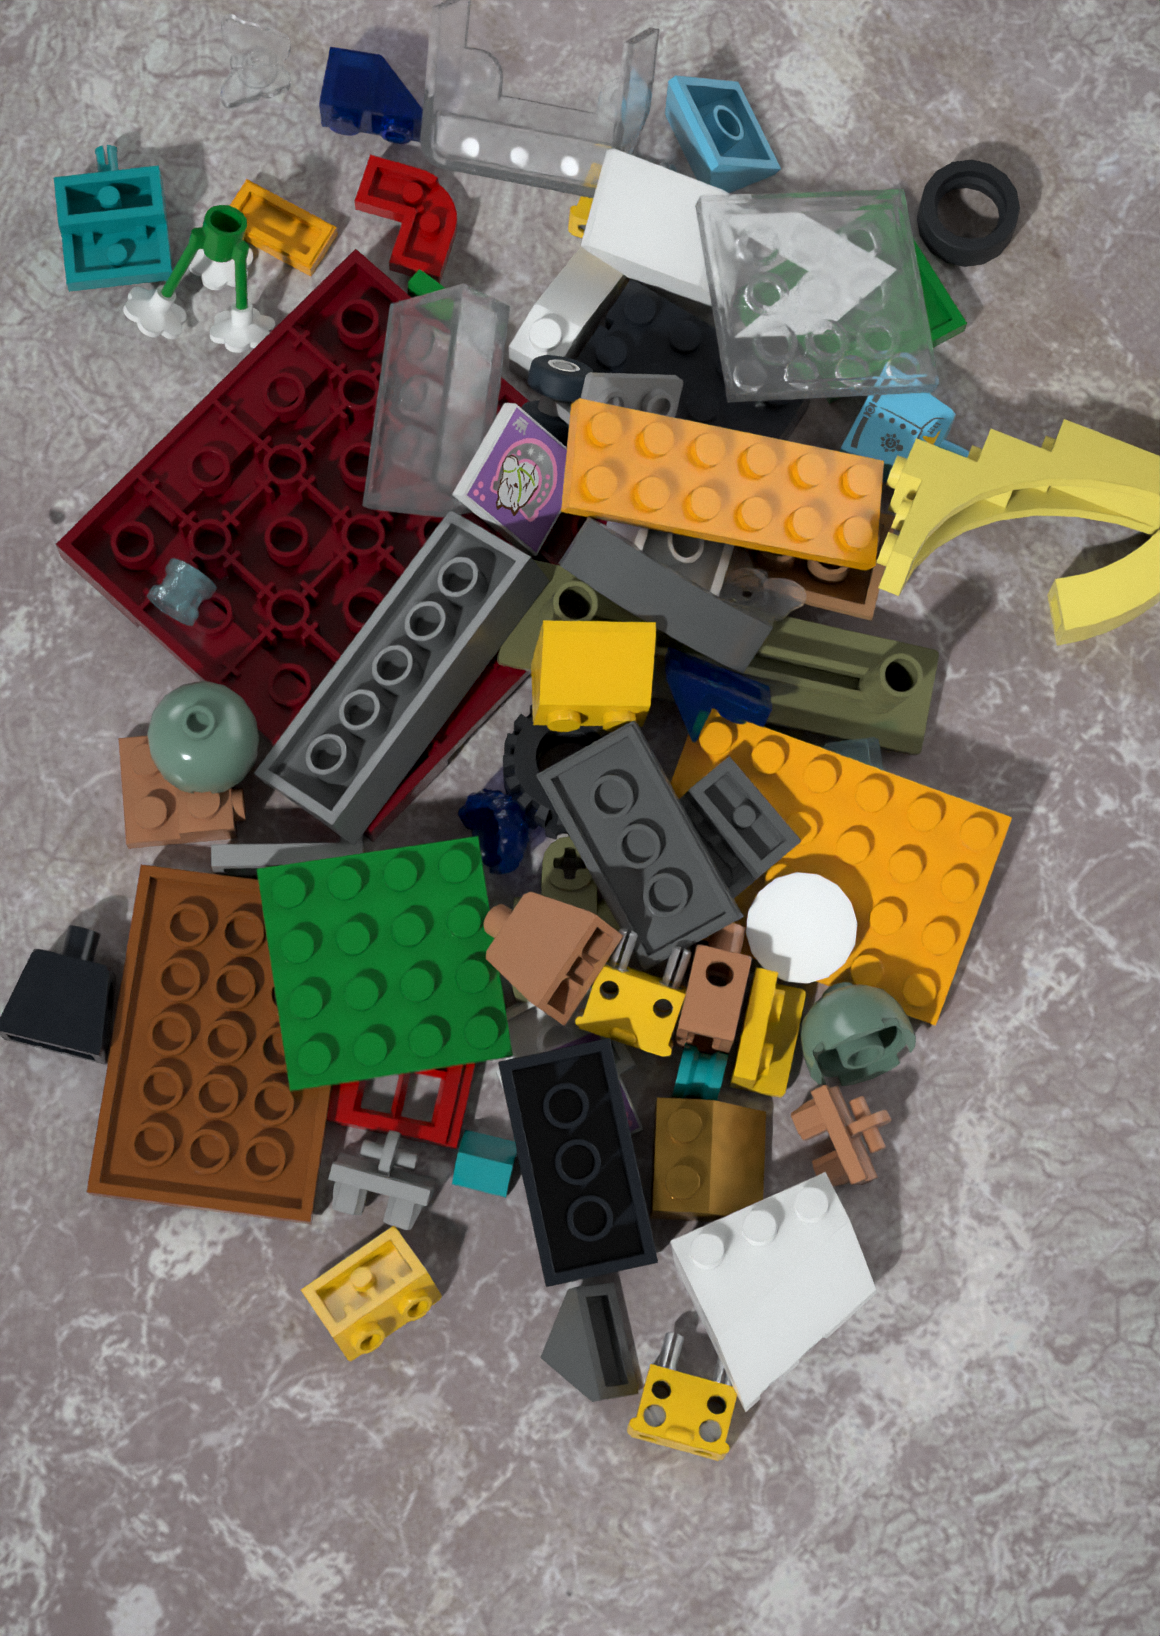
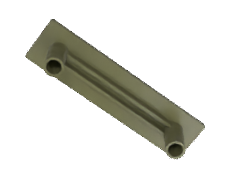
[497,560,939,756]

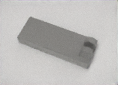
[211,836,364,878]

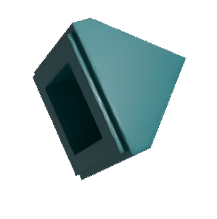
[452,1130,517,1198]

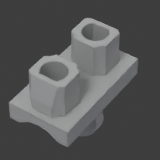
[328,1130,437,1230]

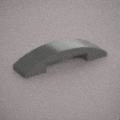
[559,516,773,673]

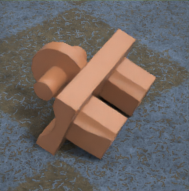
[791,1085,892,1187]

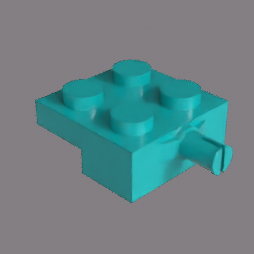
[53,145,173,292]

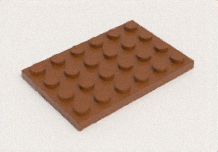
[86,864,333,1225]

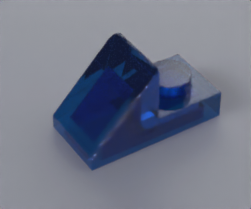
[664,647,772,743]

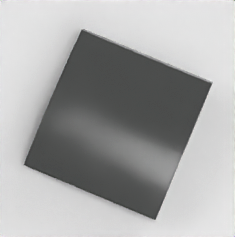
[679,756,801,898]

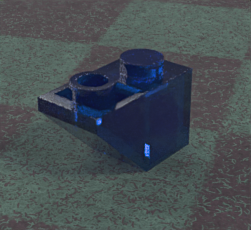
[319,47,426,144]

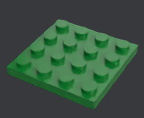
[257,836,513,1092]

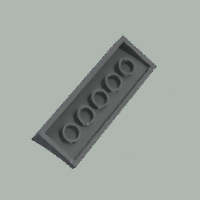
[254,510,549,845]

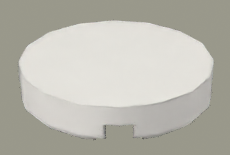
[746,872,857,984]

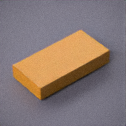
[229,179,338,277]

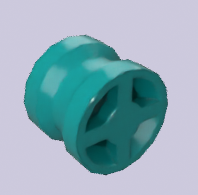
[672,1043,728,1101]

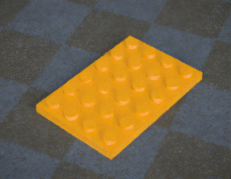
[670,704,1012,1026]

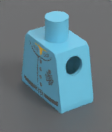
[840,364,970,483]

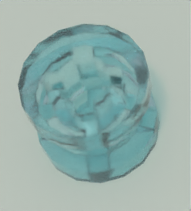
[147,558,217,626]

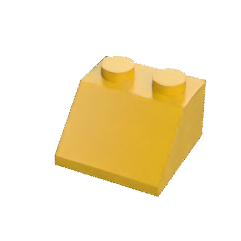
[531,620,656,732]

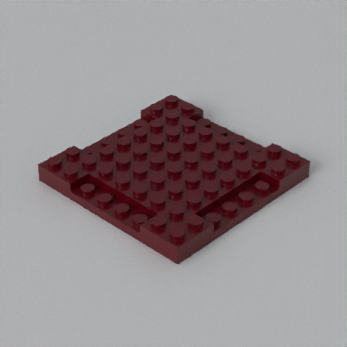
[55,249,608,842]

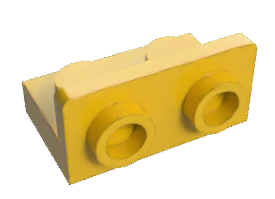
[729,967,806,1098]
[301,1226,442,1361]

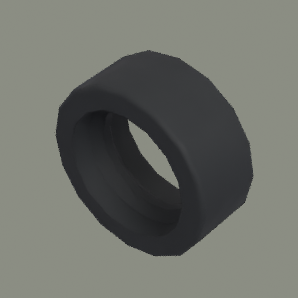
[917,159,1020,267]

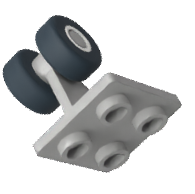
[521,355,683,472]

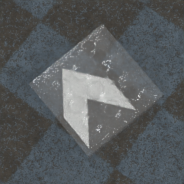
[695,189,940,402]

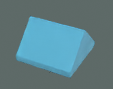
[665,75,781,193]

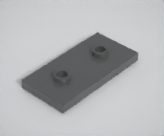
[536,720,743,971]

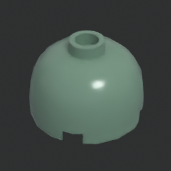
[147,681,259,794]
[801,982,916,1086]

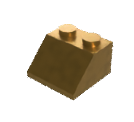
[650,1097,766,1222]

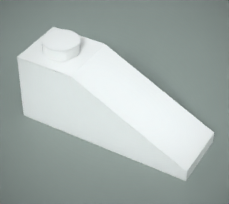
[509,247,626,379]

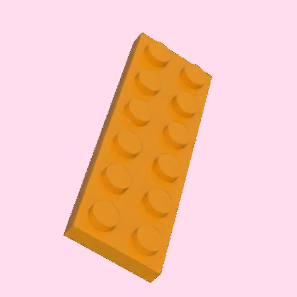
[561,398,884,571]

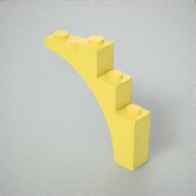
[876,419,1160,596]

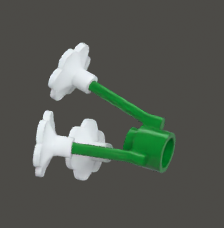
[123,205,275,353]

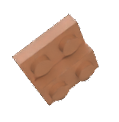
[118,736,246,849]

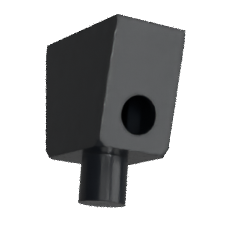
[0,925,116,1065]

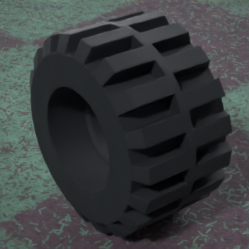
[503,705,612,840]

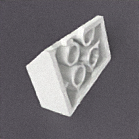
[670,1172,877,1412]

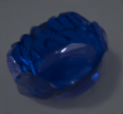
[458,788,530,875]

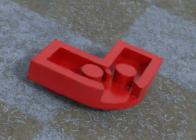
[354,154,458,284]

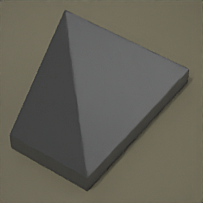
[540,1282,639,1402]

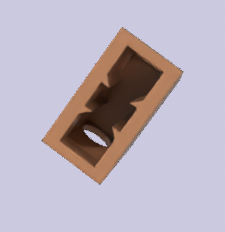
[484,892,623,1026]
[673,923,752,1055]

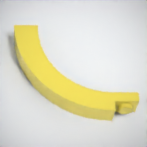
[1047,529,1160,646]

